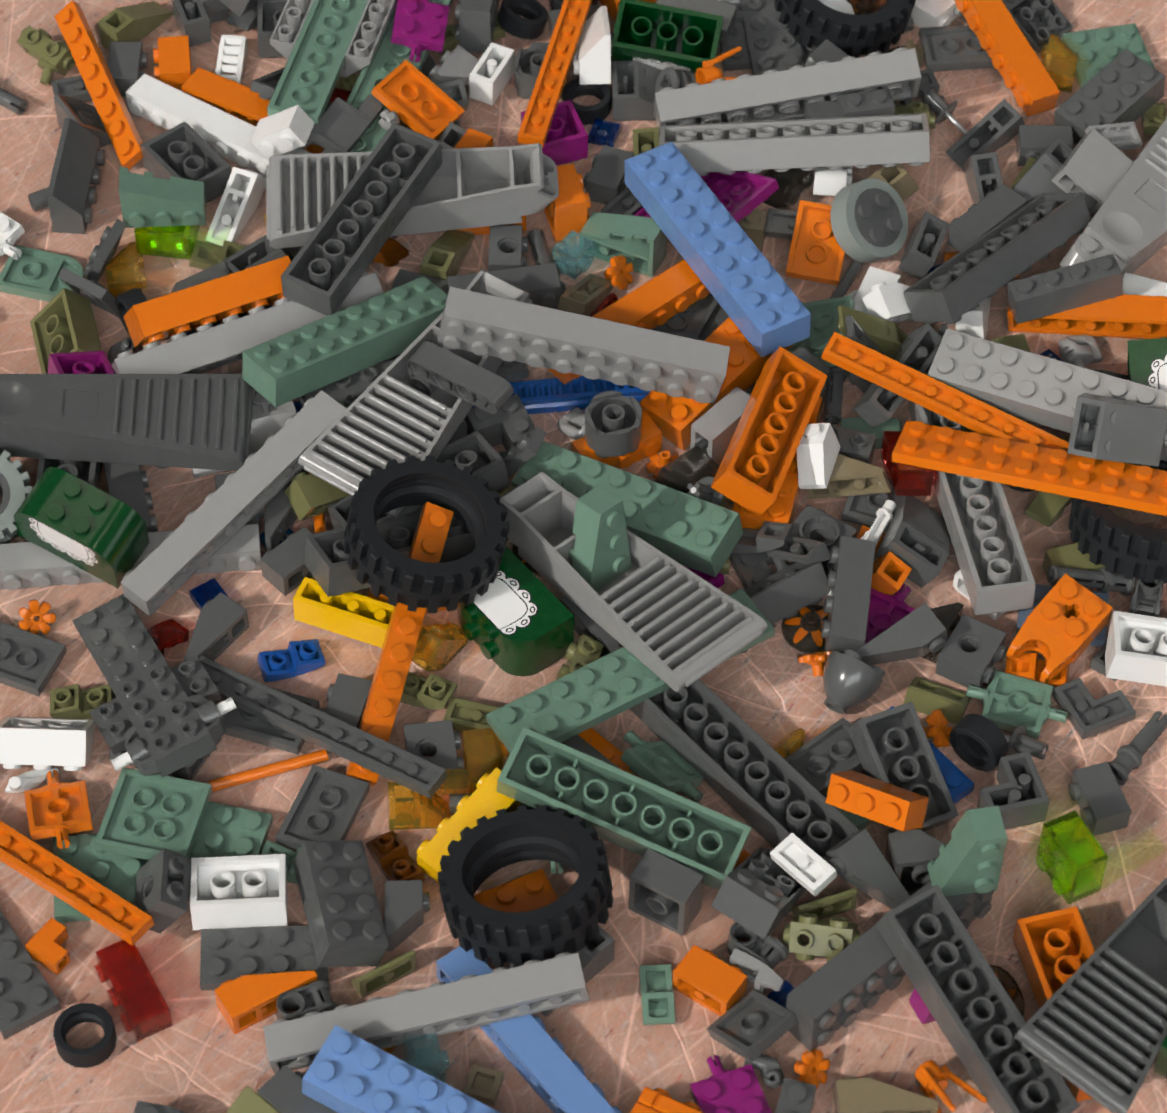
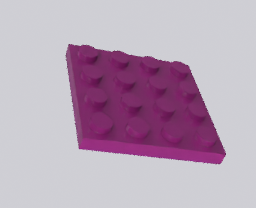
[633,171,779,223]

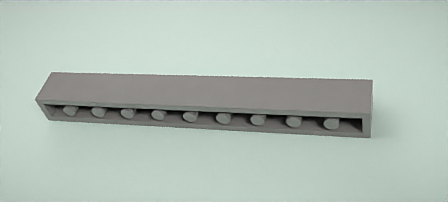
[121,390,347,616]
[0,524,261,590]
[263,953,590,1074]

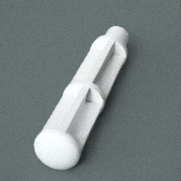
[861,500,896,548]

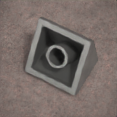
[54,94,111,148]

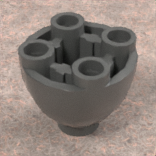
[823,649,885,715]

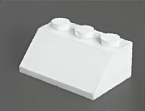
[573,6,611,85]
[1105,610,1167,687]
[0,717,96,771]
[190,854,288,930]

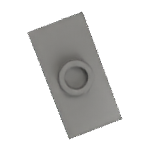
[1085,121,1143,150]

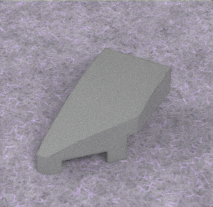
[729,948,784,994]

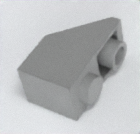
[428,44,479,87]

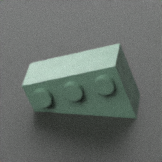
[119,166,206,228]
[579,212,667,277]
[569,485,632,591]
[927,806,1007,896]

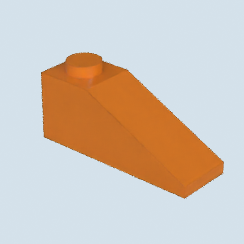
[214,970,319,1034]

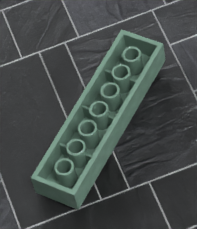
[242,276,448,407]
[511,441,743,577]
[497,726,752,890]

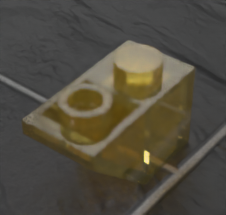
[1041,34,1078,93]
[105,242,147,298]
[412,622,470,672]
[387,782,450,830]

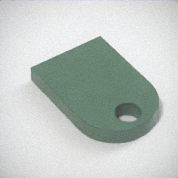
[0,245,85,302]

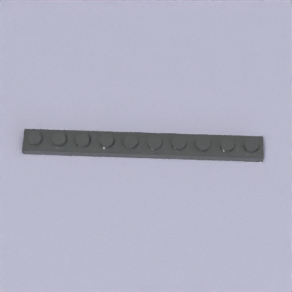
[199,656,448,799]

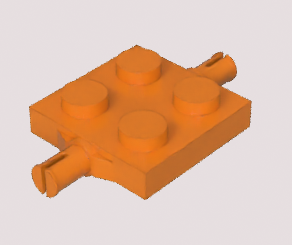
[24,770,93,849]

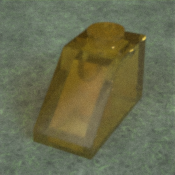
[462,728,508,794]

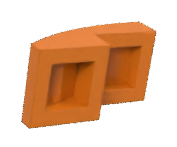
[1005,653,1069,689]

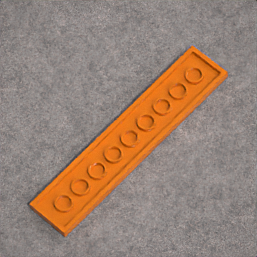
[892,420,1167,516]

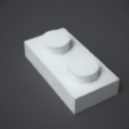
[770,833,837,896]

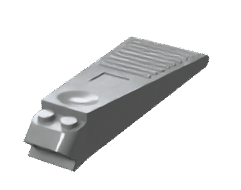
[1058,118,1167,279]
[266,143,559,249]
[298,269,533,517]
[499,471,767,692]

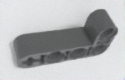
[406,341,514,414]

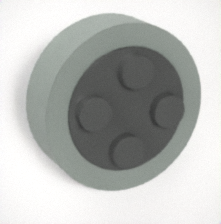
[830,178,909,263]

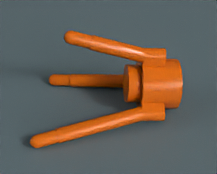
[695,46,742,85]
[915,1060,987,1113]

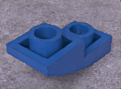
[257,639,326,682]

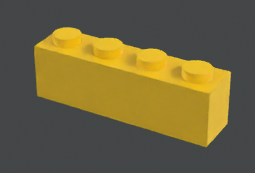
[293,577,394,648]
[416,767,521,884]

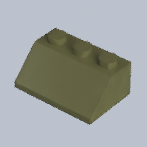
[30,288,102,374]

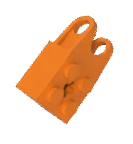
[1006,573,1113,684]

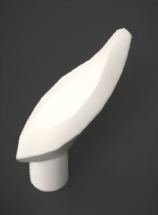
[4,768,59,793]

